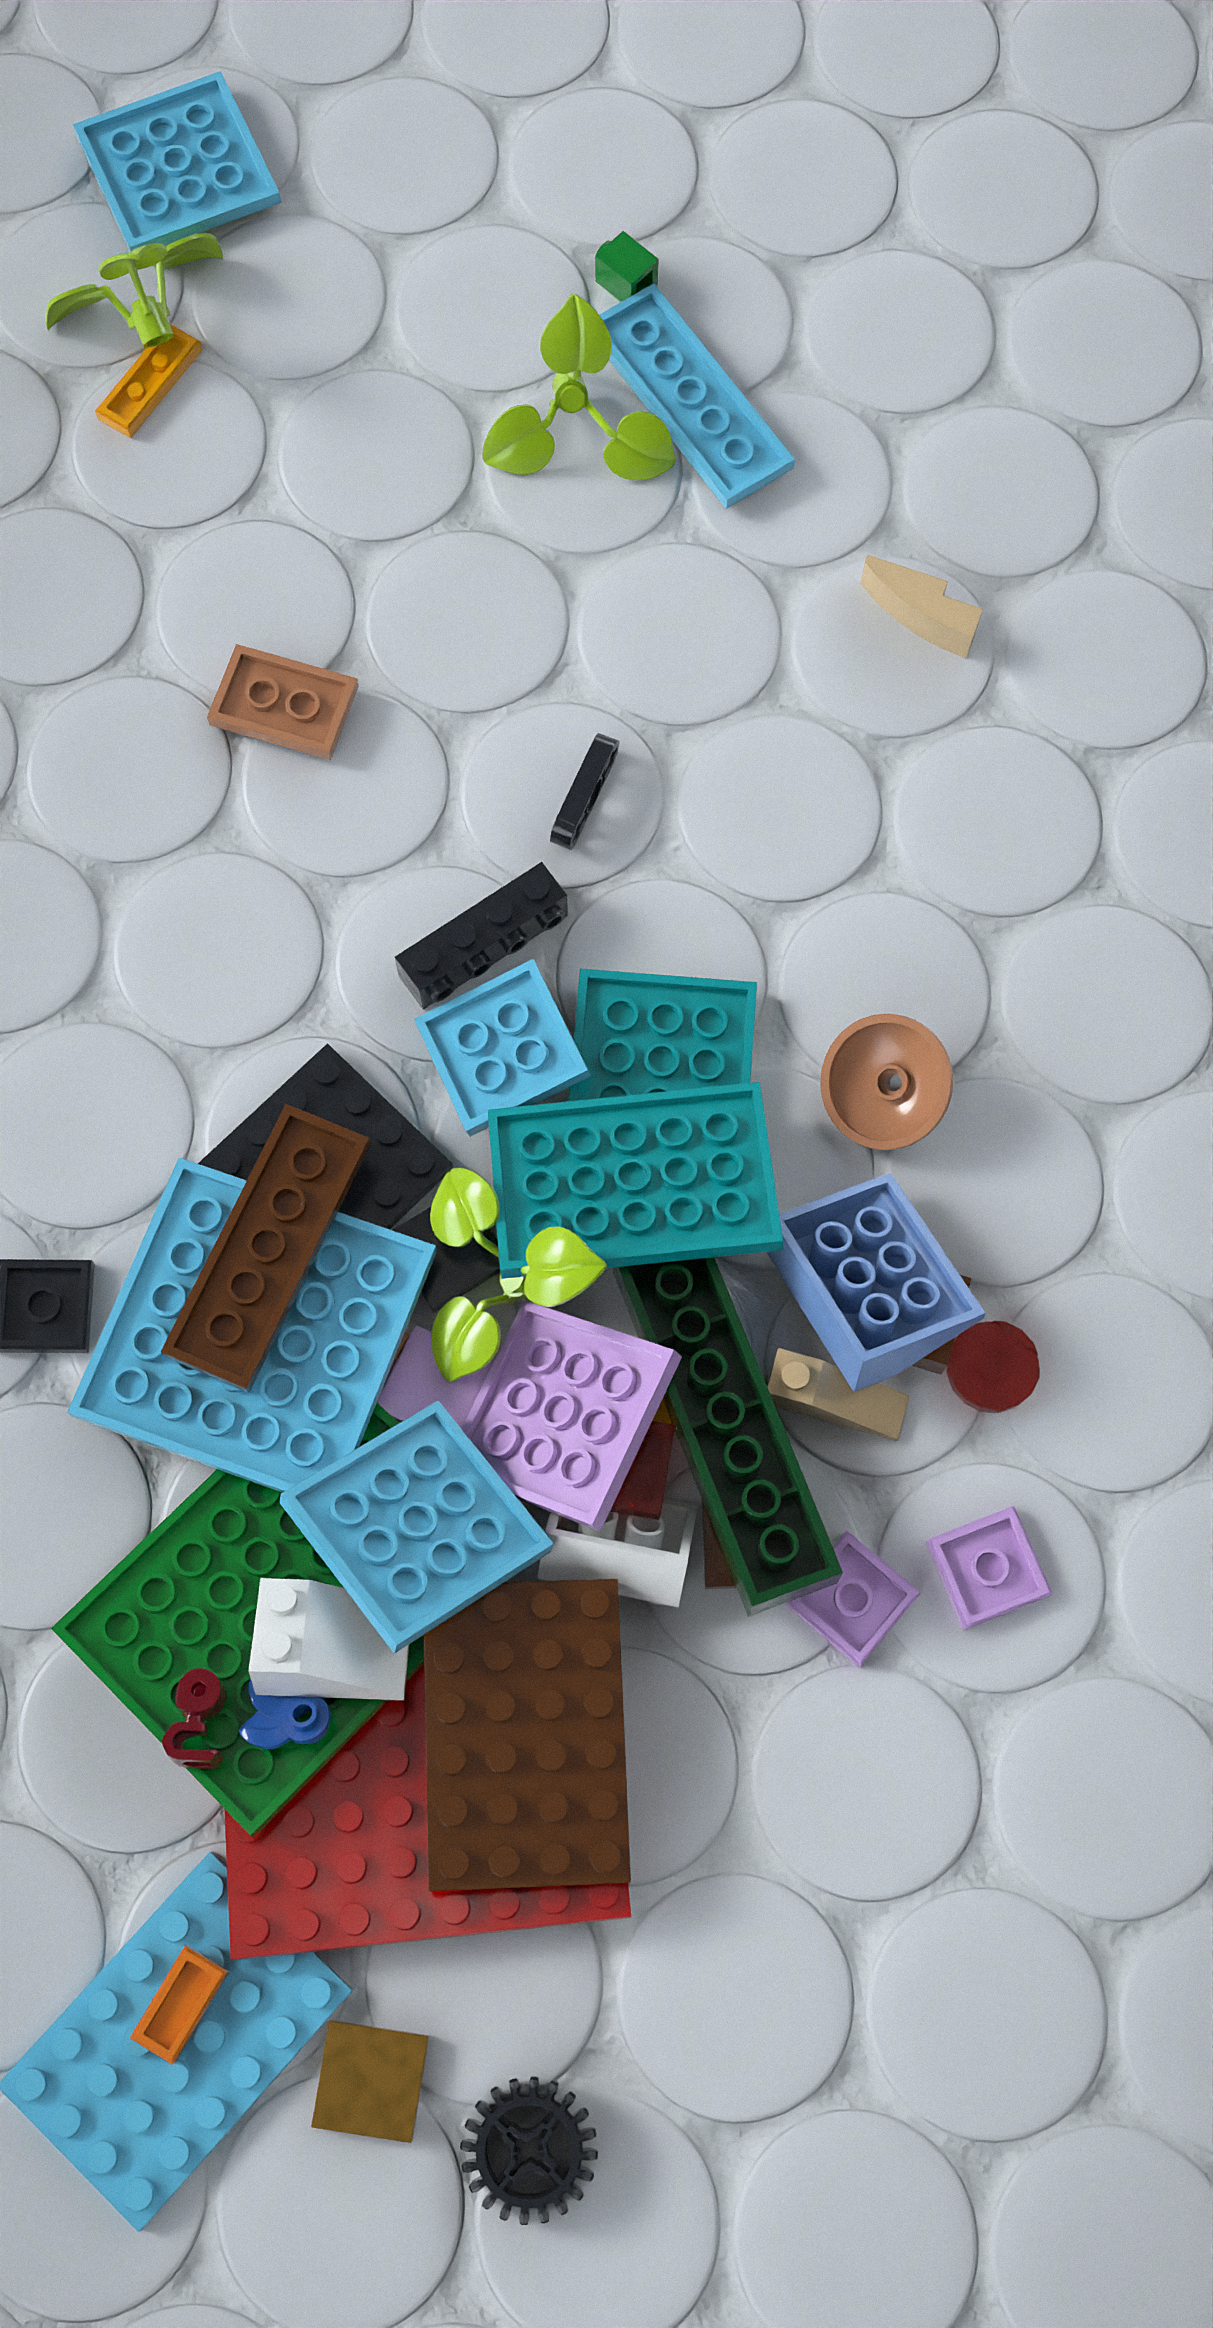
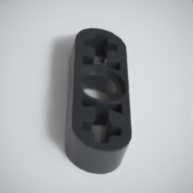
[550,733,620,850]

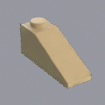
[767,1348,909,1441]

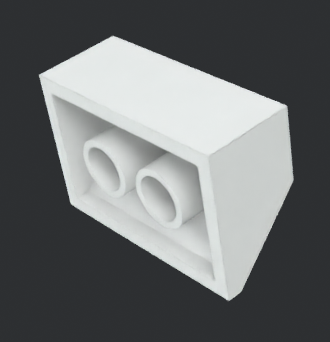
[537,1489,698,1607]

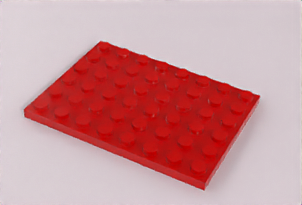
[224,1665,632,1961]

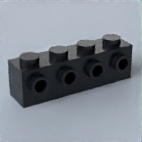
[395,862,568,1010]

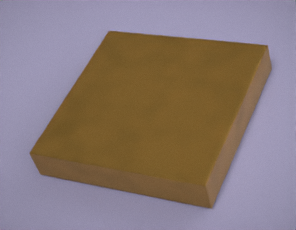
[311,2020,429,2143]

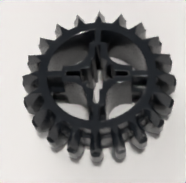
[460,2076,598,2225]

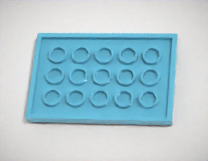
[0,1852,354,2232]

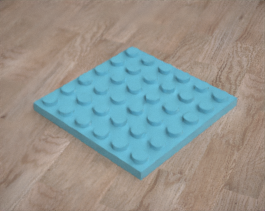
[67,1158,437,1493]

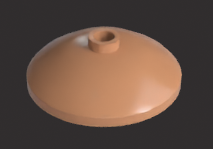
[820,1014,953,1150]

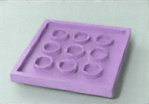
[461,1300,682,1531]

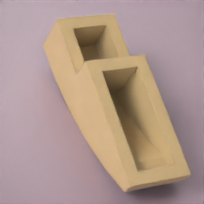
[860,555,983,658]

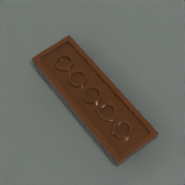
[161,1104,371,1393]

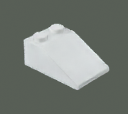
[249,1578,409,1700]

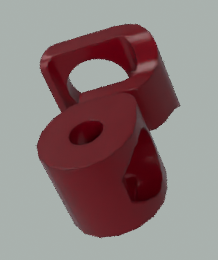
[162,1668,226,1769]

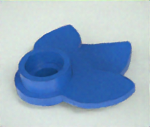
[239,1679,331,1749]

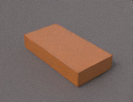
[130,1945,230,2065]

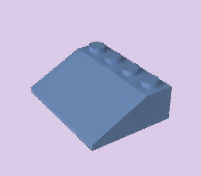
[766,1173,986,1392]

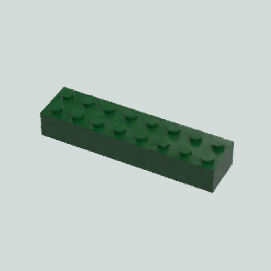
[613,1257,843,1617]

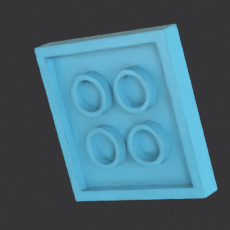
[414,959,591,1137]

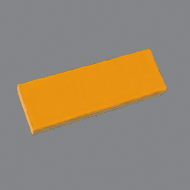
[95,323,203,438]

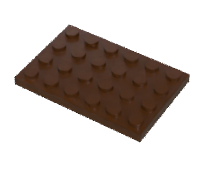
[424,1579,631,1891]

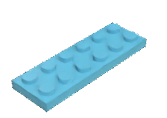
[600,283,795,509]

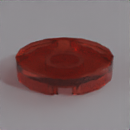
[946,1320,1040,1413]

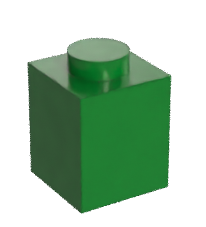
[595,231,659,302]

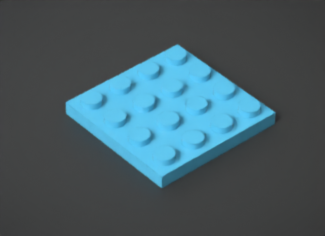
[73,71,281,252]
[280,1401,554,1654]

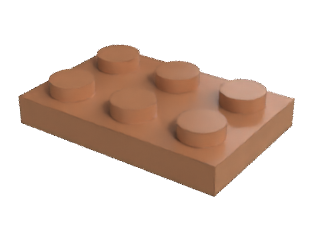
[207,644,359,760]

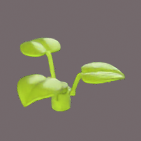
[45,233,223,348]
[482,293,676,480]
[430,1168,607,1382]

